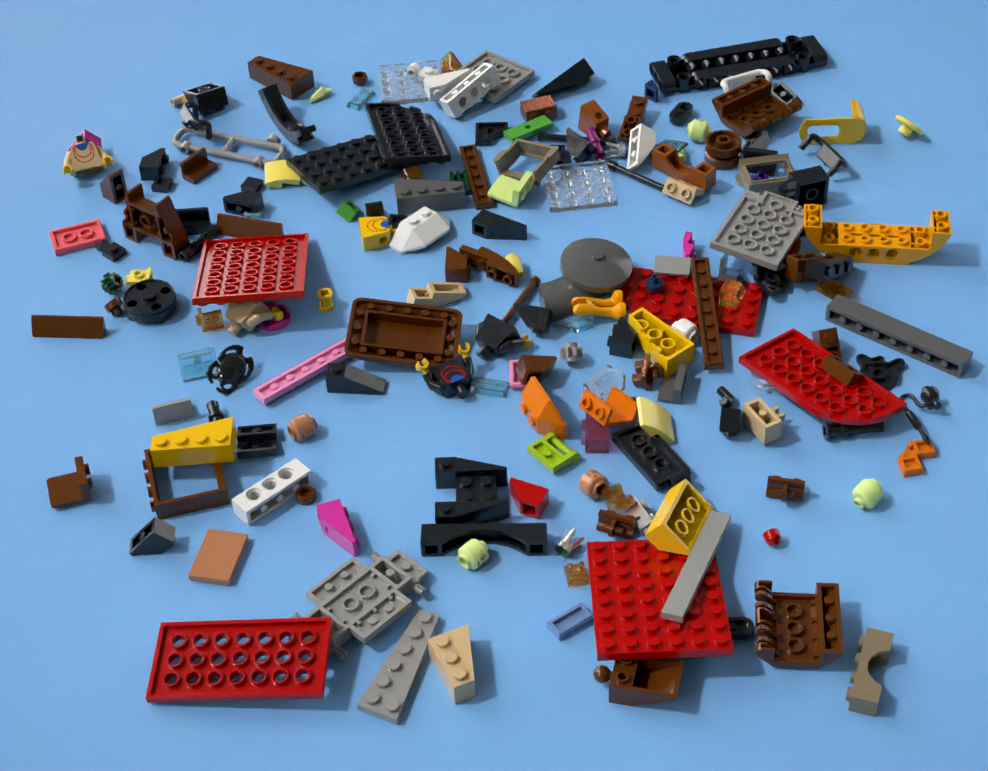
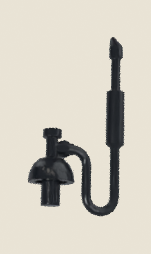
[899,386,942,445]

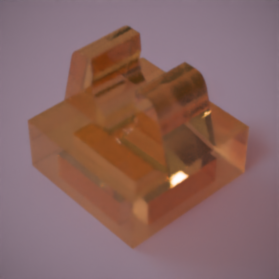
[564,561,589,588]

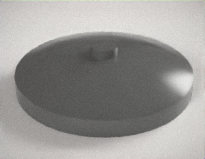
[560,238,633,293]

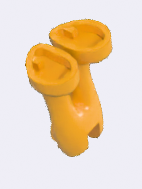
[571,290,626,320]

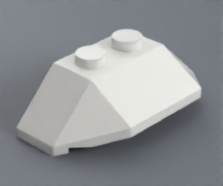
[389,206,450,254]

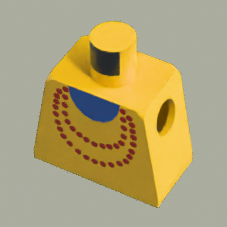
[358,216,399,251]

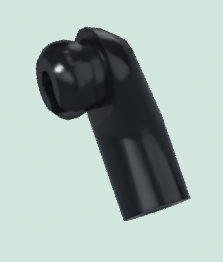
[717,386,734,408]

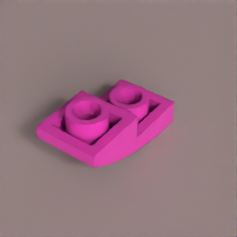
[682,231,696,258]

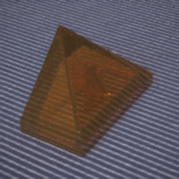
[440,50,462,74]
[814,279,853,300]

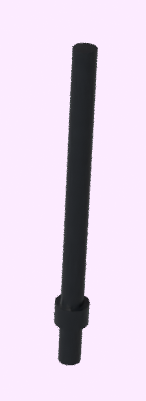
[598,157,664,191]

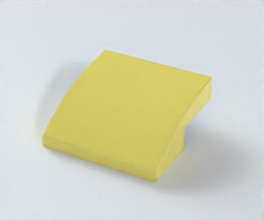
[264,160,300,188]
[636,397,675,445]

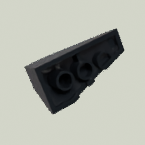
[532,58,595,98]

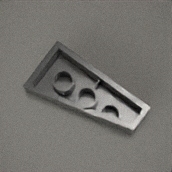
[394,179,466,215]

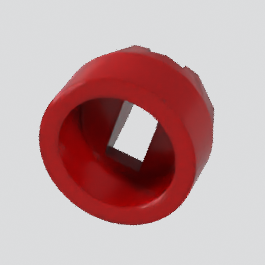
[763,528,781,546]

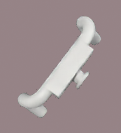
[720,69,773,93]

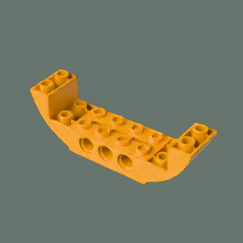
[804,204,951,265]

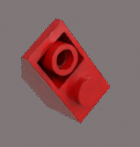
[510,477,549,519]

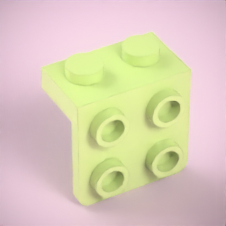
[487,171,534,207]

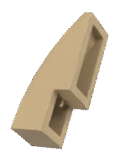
[406,282,467,307]

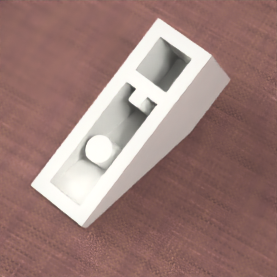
[424,68,470,101]
[627,123,656,171]

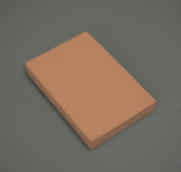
[188,529,249,586]

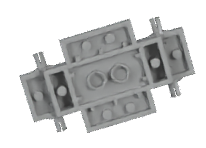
[288,549,429,660]

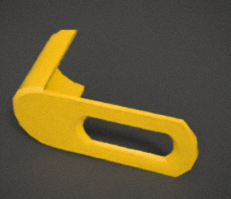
[799,99,867,145]

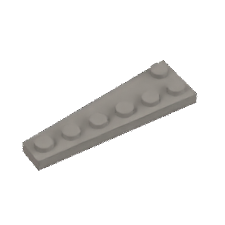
[357,608,440,725]

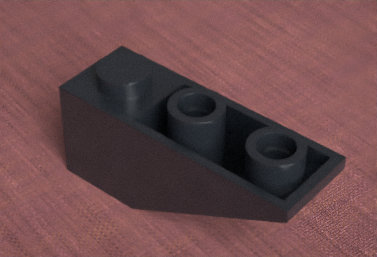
[472,209,527,240]

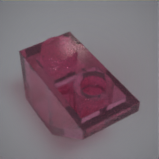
[581,412,609,454]

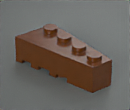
[247,56,315,100]

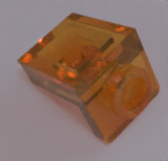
[195,308,224,333]
[601,483,635,511]

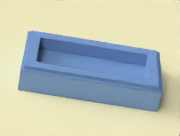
[546,602,593,641]

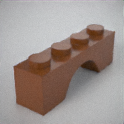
[652,143,717,192]

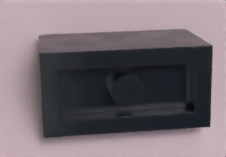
[743,147,778,176]
[176,207,211,235]

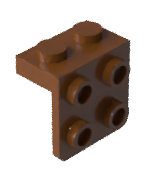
[46,456,93,509]

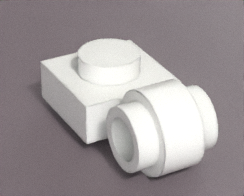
[407,63,439,81]

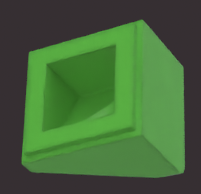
[336,200,361,222]

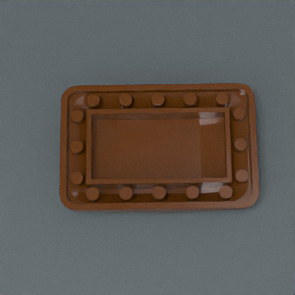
[344,297,463,369]

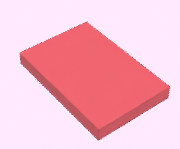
[49,219,106,256]

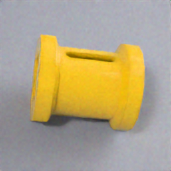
[317,288,334,312]

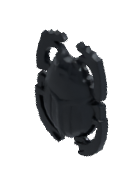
[205,345,254,396]

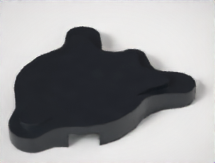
[751,263,789,296]
[856,354,905,390]

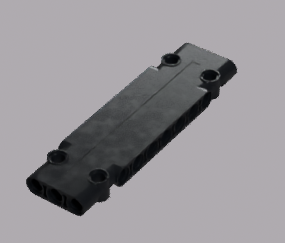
[649,35,828,93]

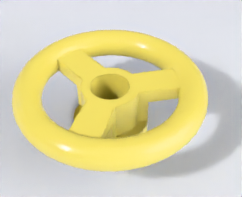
[895,115,924,138]

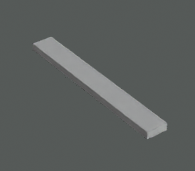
[661,510,731,623]

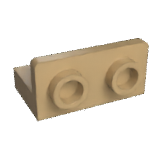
[662,177,705,205]

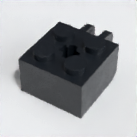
[778,165,829,208]

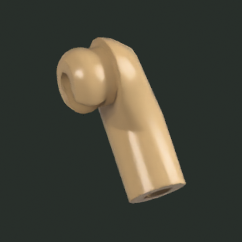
[170,94,188,107]

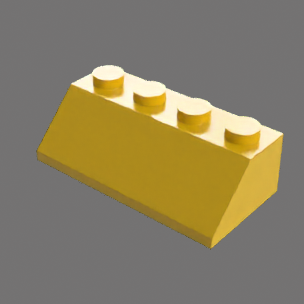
[645,479,713,556]

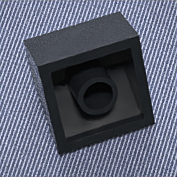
[183,82,229,115]

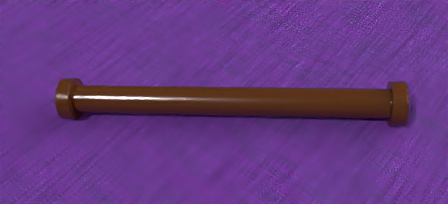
[502,276,541,323]

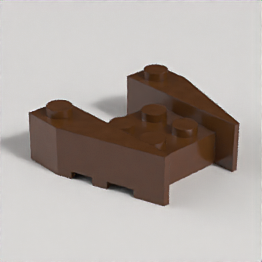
[122,183,189,261]

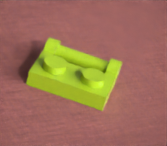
[527,432,580,474]

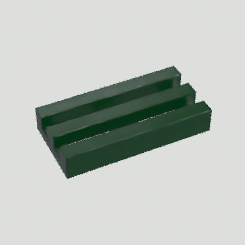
[449,170,470,195]

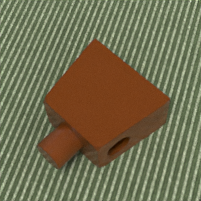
[578,100,611,139]

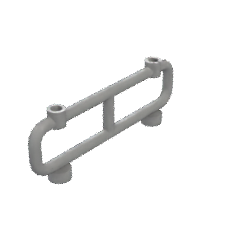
[172,126,286,169]

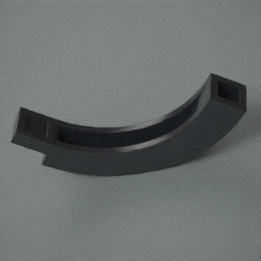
[258,84,317,144]

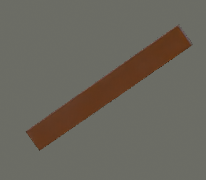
[690,257,724,370]

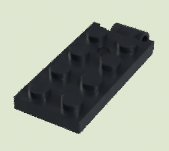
[611,422,691,491]

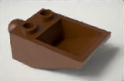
[593,658,685,706]

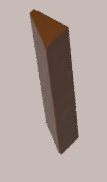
[216,213,284,238]
[31,315,107,339]

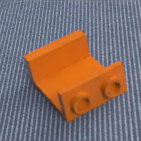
[579,387,639,426]

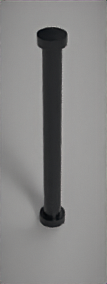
[537,131,616,148]

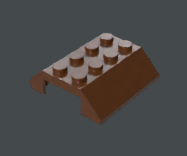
[712,77,802,137]
[754,580,844,669]

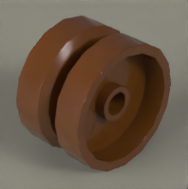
[704,130,742,171]

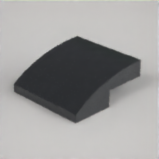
[236,423,277,459]

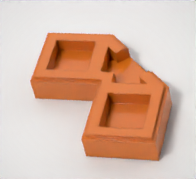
[897,439,937,477]

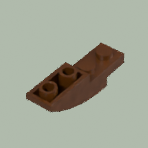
[618,95,648,142]
[459,245,519,288]

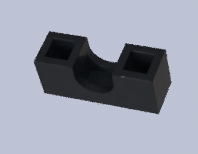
[804,252,853,281]

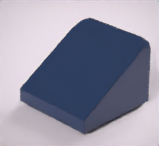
[644,80,659,103]

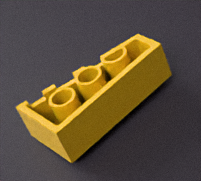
[628,307,695,378]
[150,417,237,467]

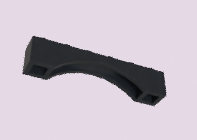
[420,523,547,557]

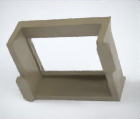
[493,138,561,186]
[735,153,794,195]

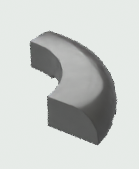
[539,276,606,323]

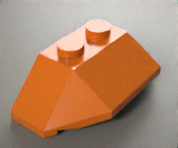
[519,376,567,440]

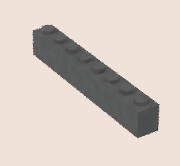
[825,294,973,378]

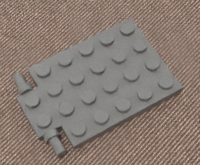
[709,190,804,271]

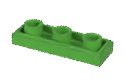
[503,115,553,143]

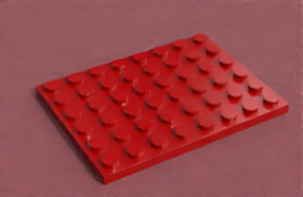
[192,233,309,306]
[587,539,734,661]

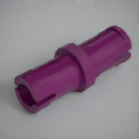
[585,127,605,159]

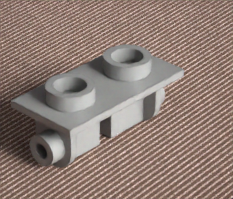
[626,495,655,535]

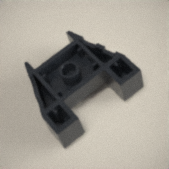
[435,457,509,524]

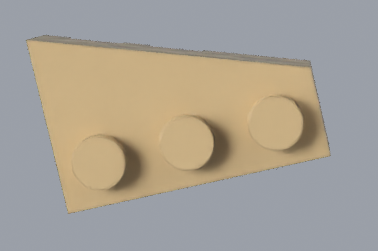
[428,624,476,704]

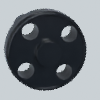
[123,279,177,324]

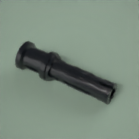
[822,421,885,440]

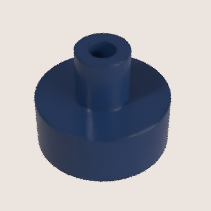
[645,274,664,294]

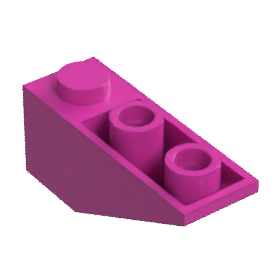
[316,499,360,557]

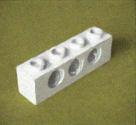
[439,63,501,118]
[231,458,313,526]

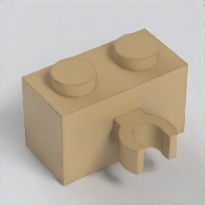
[742,397,785,445]

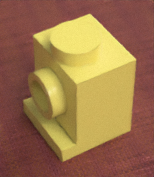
[125,267,154,287]

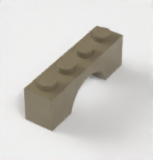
[846,627,894,717]

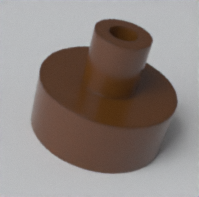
[104,297,123,316]

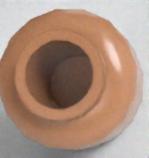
[287,413,318,442]
[579,470,609,500]

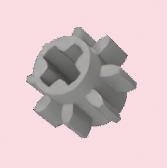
[560,342,583,363]

